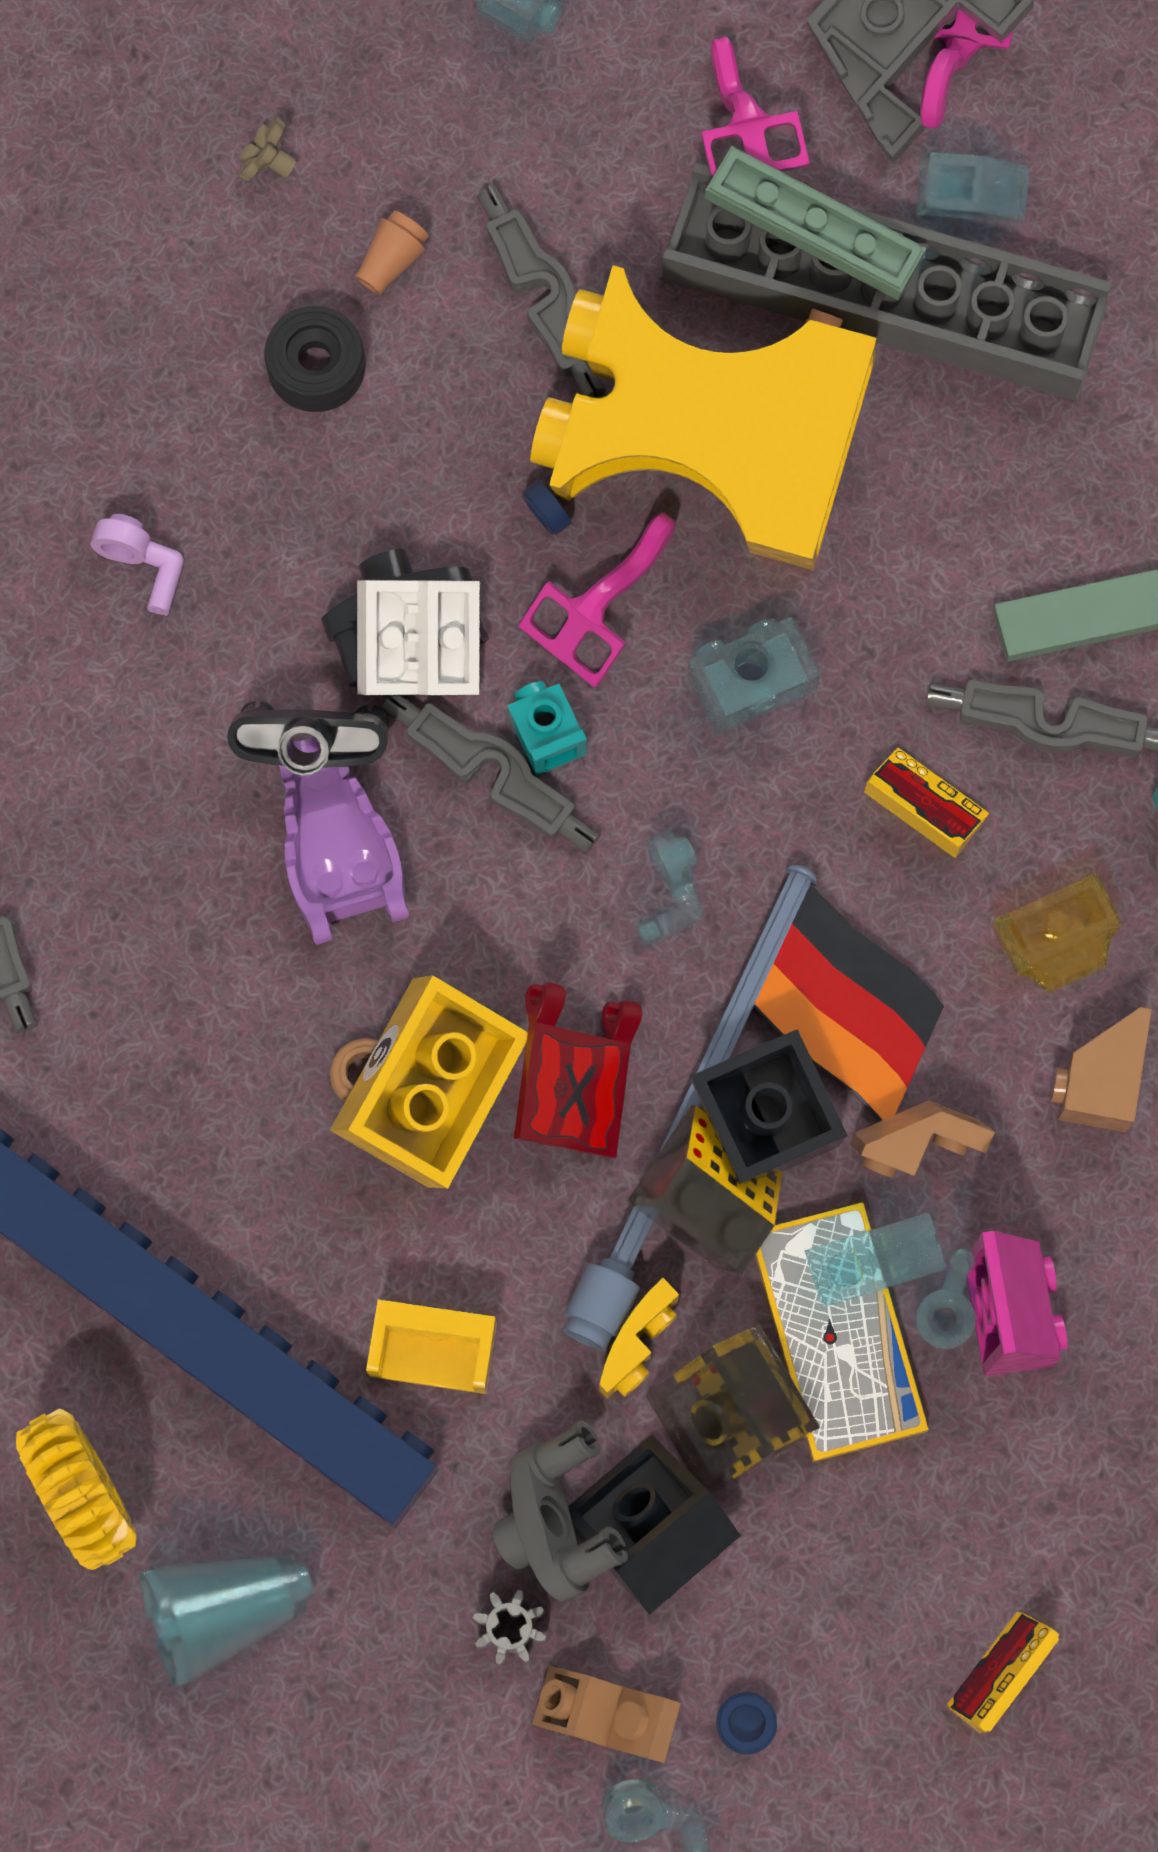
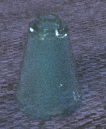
[139,1554,314,1687]

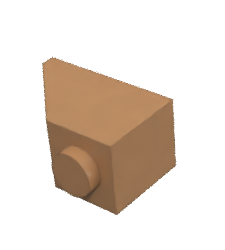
[1050,1007,1152,1132]

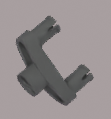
[493,1421,628,1602]

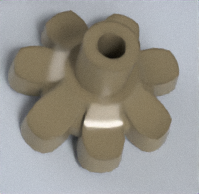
[237,116,296,181]

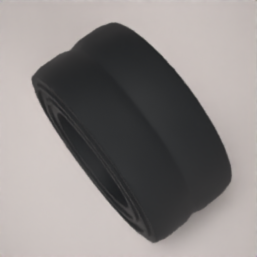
[264,306,366,412]

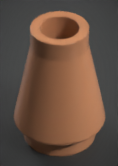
[354,210,429,296]

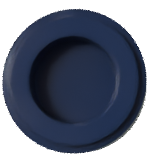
[522,479,572,536]
[716,1692,777,1755]

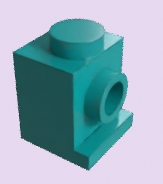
[507,681,587,777]

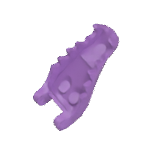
[279,737,409,945]

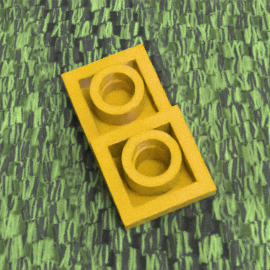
[599,1278,679,1399]

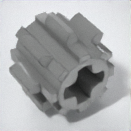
[473,1590,547,1666]

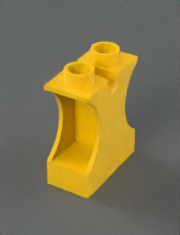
[530,265,877,570]

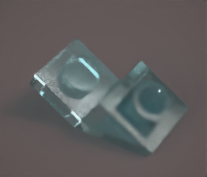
[804,1213,947,1308]

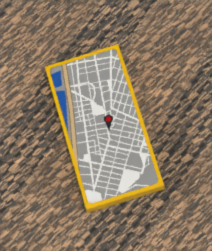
[749,1202,929,1462]

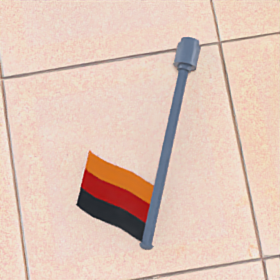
[563,864,944,1351]

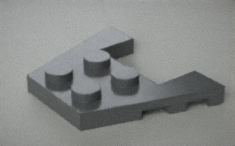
[807,0,1034,162]

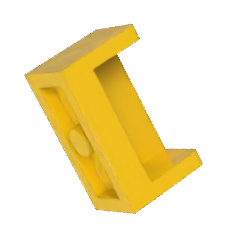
[366,1299,497,1394]

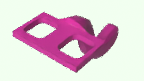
[920,10,1014,129]
[701,36,810,178]
[518,512,677,688]

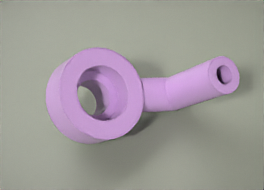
[90,514,184,616]

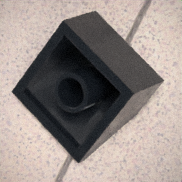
[690,1029,848,1185]
[568,1435,741,1615]

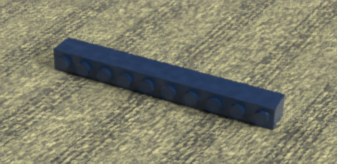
[0,1128,439,1529]

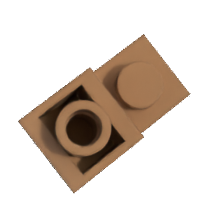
[850,1100,995,1178]
[532,1665,681,1763]

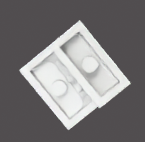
[357,580,479,695]

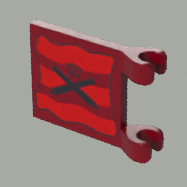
[514,982,642,1158]

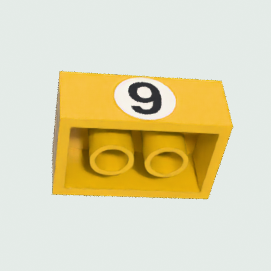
[330,975,528,1189]

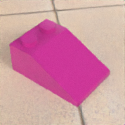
[964,1231,1067,1377]

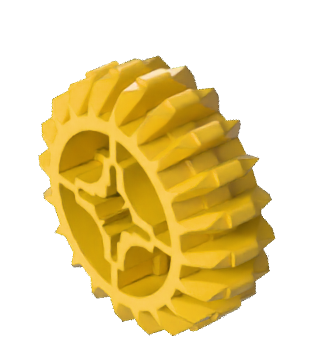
[16,1408,136,1570]

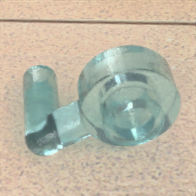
[636,829,703,946]
[915,1249,976,1349]
[601,1779,710,1852]

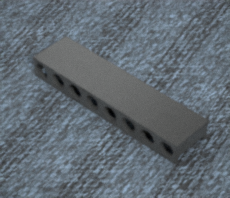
[659,162,1112,401]

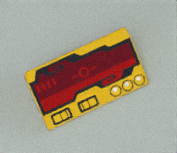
[864,748,989,858]
[947,1612,1059,1734]

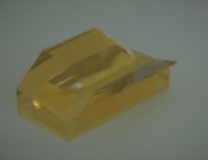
[991,873,1122,993]

